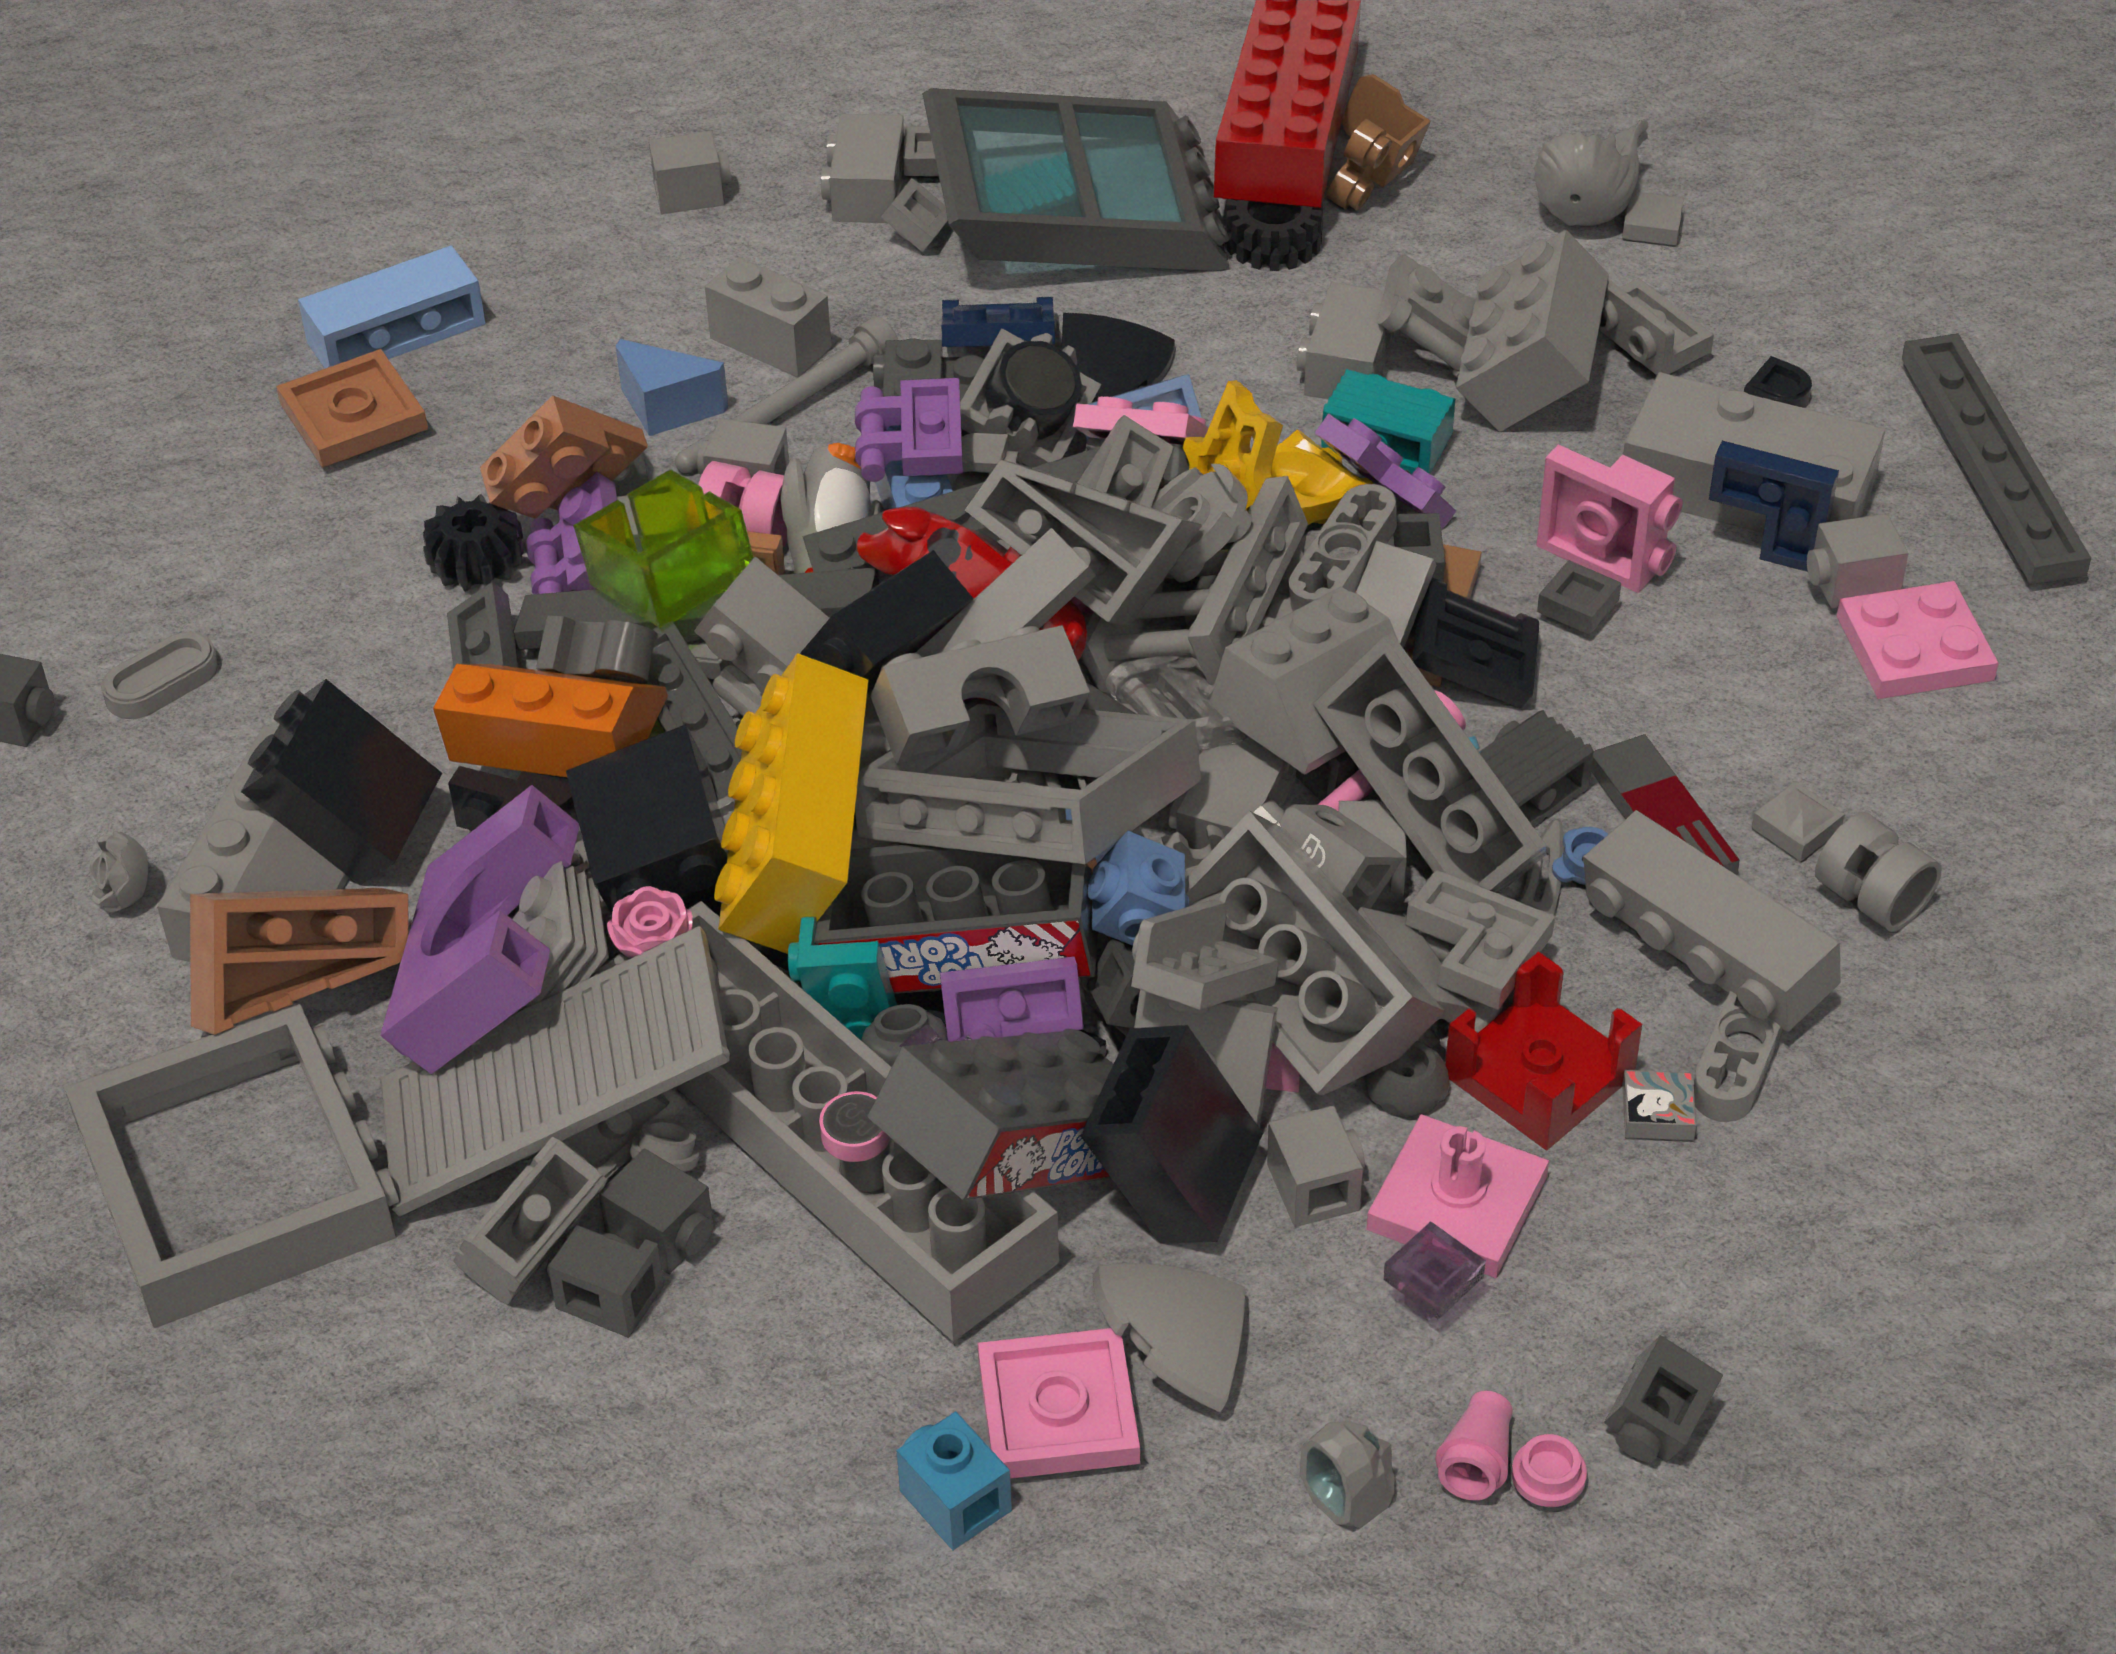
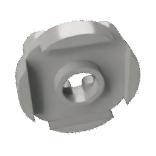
[1151,464,1252,583]

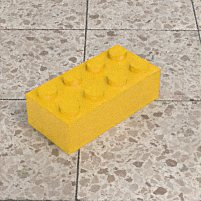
[714,653,868,954]

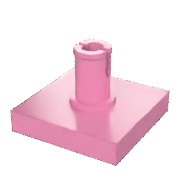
[1366,1114,1549,1278]

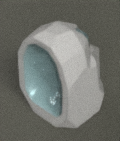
[1300,1421,1395,1529]

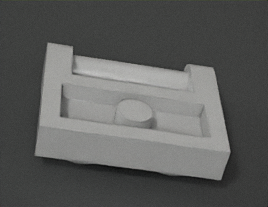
[1378,253,1475,378]

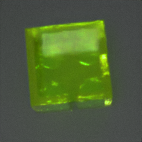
[573,469,754,628]

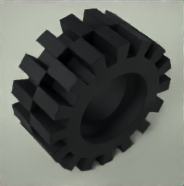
[1225,199,1323,271]

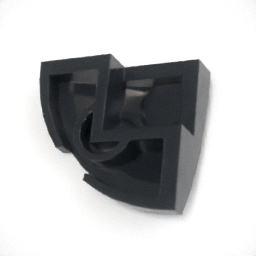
[1062,312,1175,402]

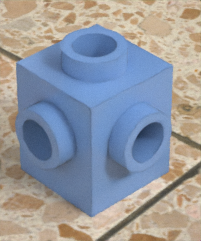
[1088,830,1189,945]

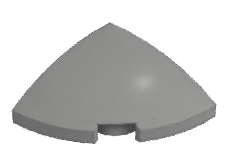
[1093,1263,1245,1413]

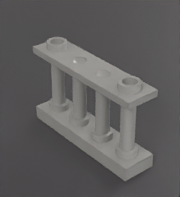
[1080,476,1308,692]

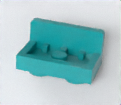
[788,917,897,1040]

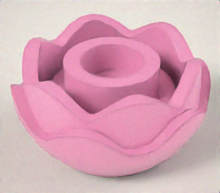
[607,886,693,959]

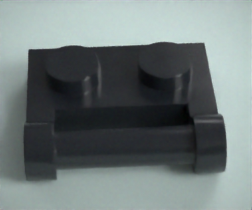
[1412,577,1539,708]

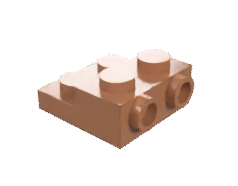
[480,395,648,519]

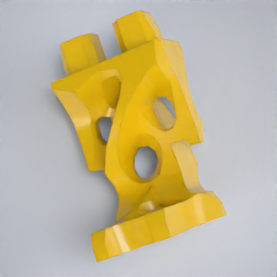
[1182,380,1374,525]

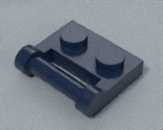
[941,297,1055,347]

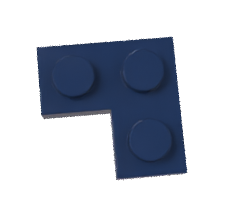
[1709,440,1839,572]

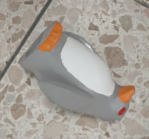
[781,443,883,574]

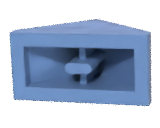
[616,339,728,436]

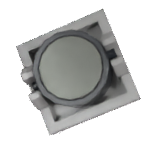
[960,328,1101,468]

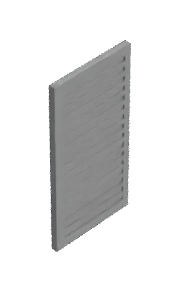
[381,926,730,1217]

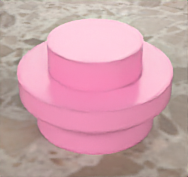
[1512,1434,1587,1507]

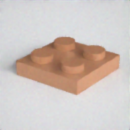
[276,349,428,468]

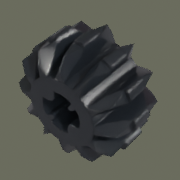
[423,494,524,592]

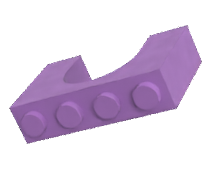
[380,785,580,1074]

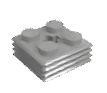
[512,861,609,1015]

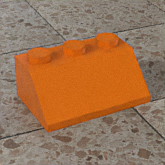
[433,664,668,777]

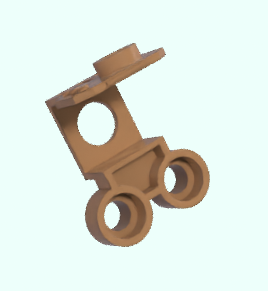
[1327,74,1431,210]

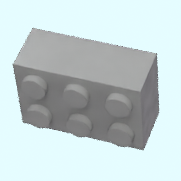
[1456,230,1609,432]

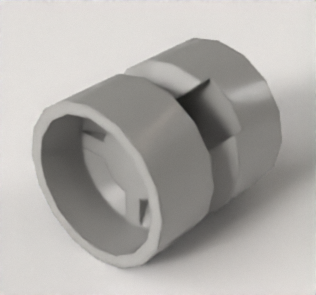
[1815,812,1942,932]

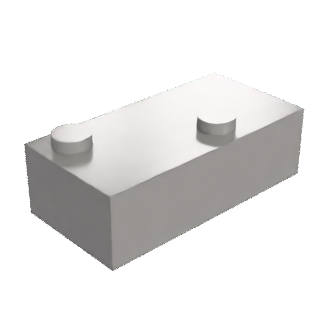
[1623,372,1886,533]

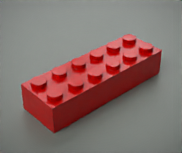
[1214,0,1361,208]

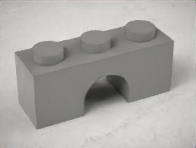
[870,625,1090,764]

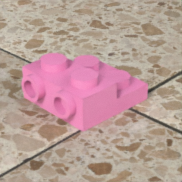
[1537,444,1683,593]

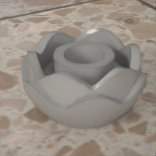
[90,831,148,912]

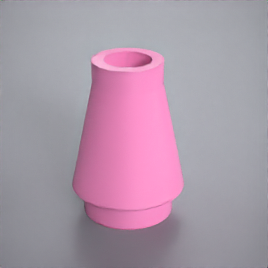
[1435,1391,1513,1500]

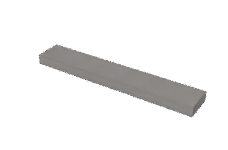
[859,528,1096,770]

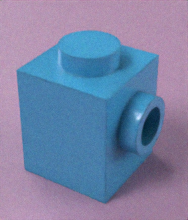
[896,1411,1012,1551]

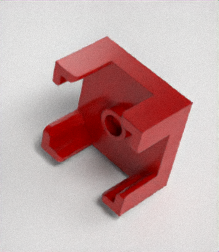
[1445,951,1643,1151]

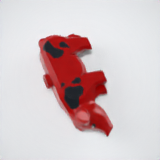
[857,507,1087,701]

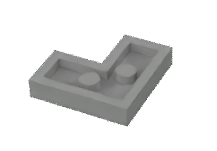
[1405,870,1556,1010]

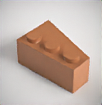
[190,888,408,1035]

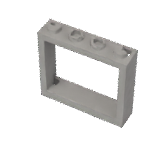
[855,699,1201,864]
[64,1004,399,1328]

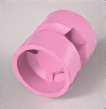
[693,461,787,547]

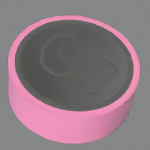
[819,1091,891,1162]

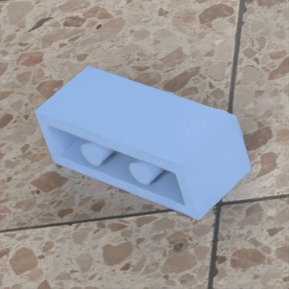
[298,245,485,368]

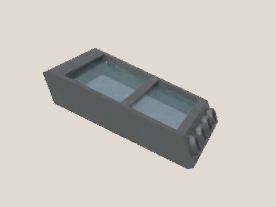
[922,88,1229,271]

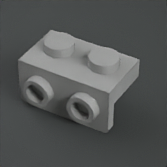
[1598,278,1714,375]
[1131,899,1279,1014]

